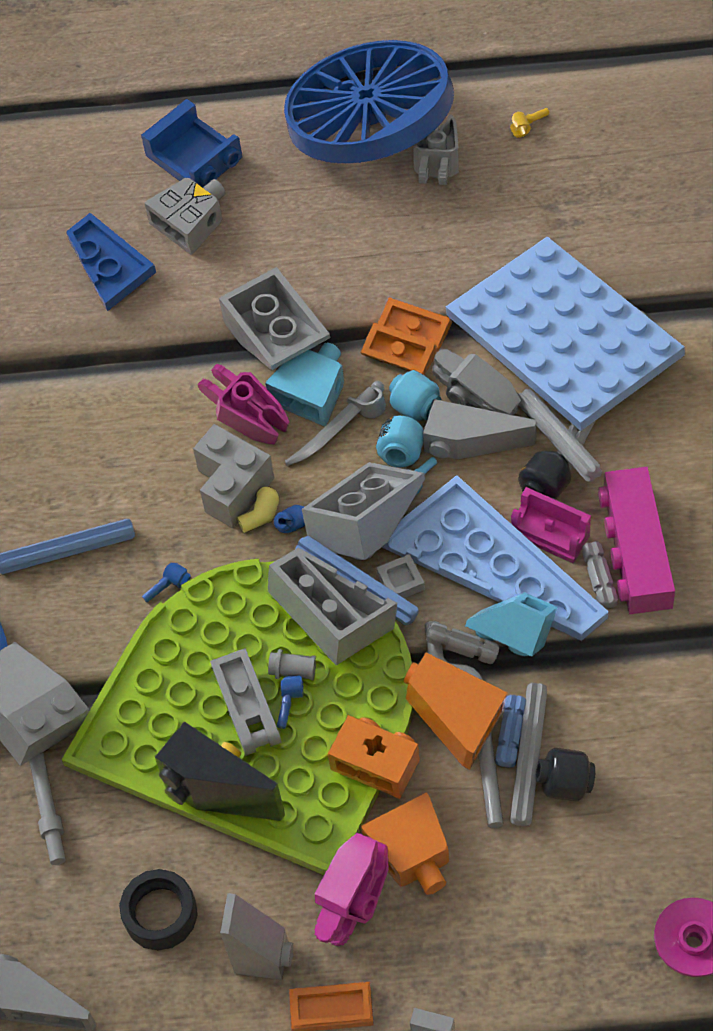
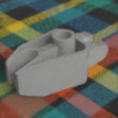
[413,115,459,185]
[432,348,521,415]

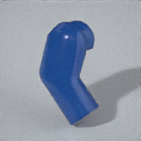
[274,505,305,533]

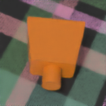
[361,792,449,895]

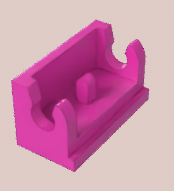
[511,487,591,564]

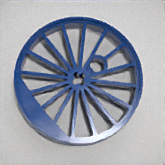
[284,40,454,164]

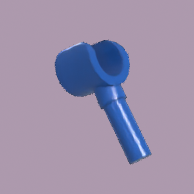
[142,563,191,603]
[276,676,303,729]

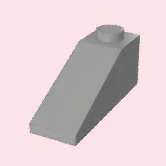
[423,399,537,459]
[220,893,293,980]
[0,954,96,1031]

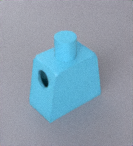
[265,343,344,427]

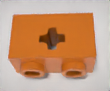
[328,715,420,799]

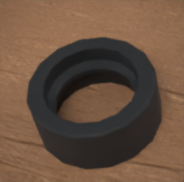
[119,869,198,951]

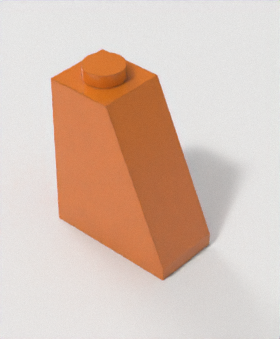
[404,652,508,770]

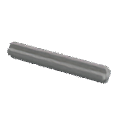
[518,389,602,482]
[510,683,547,826]

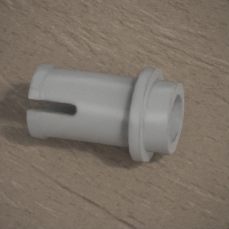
[268,649,316,680]

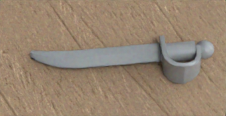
[285,381,386,467]

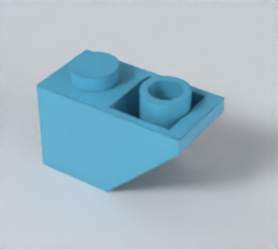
[465,592,558,656]

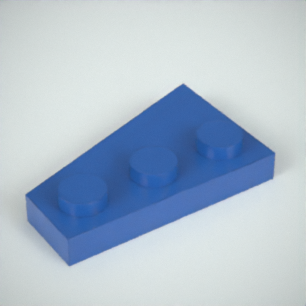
[66,213,156,311]

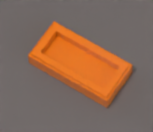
[289,982,374,1031]

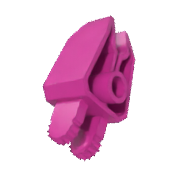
[198,364,289,445]
[314,833,388,947]

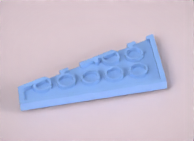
[382,475,609,641]

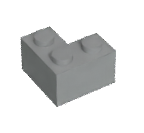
[193,424,275,528]

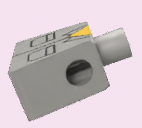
[145,178,226,255]

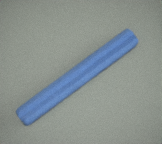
[0,519,135,574]
[295,536,419,625]

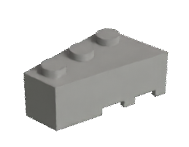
[268,548,397,665]

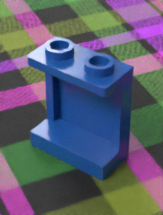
[141,99,243,188]

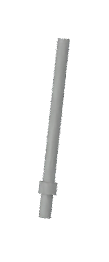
[29,752,66,865]

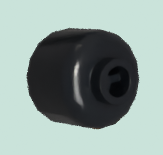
[518,451,571,500]
[536,748,596,801]

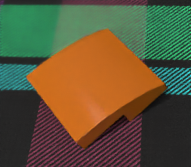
[361,297,452,375]

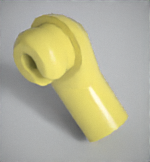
[237,487,279,533]

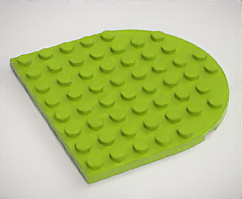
[61,559,413,875]

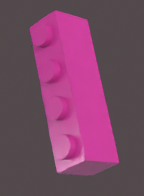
[598,466,675,615]

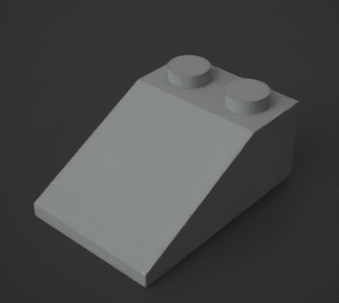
[219,267,330,370]
[302,462,425,560]
[0,642,89,766]

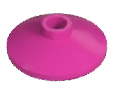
[654,897,713,977]

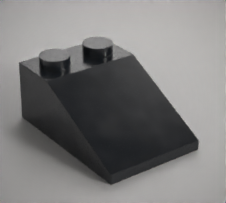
[155,722,285,821]

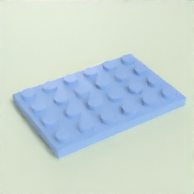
[446,237,685,431]

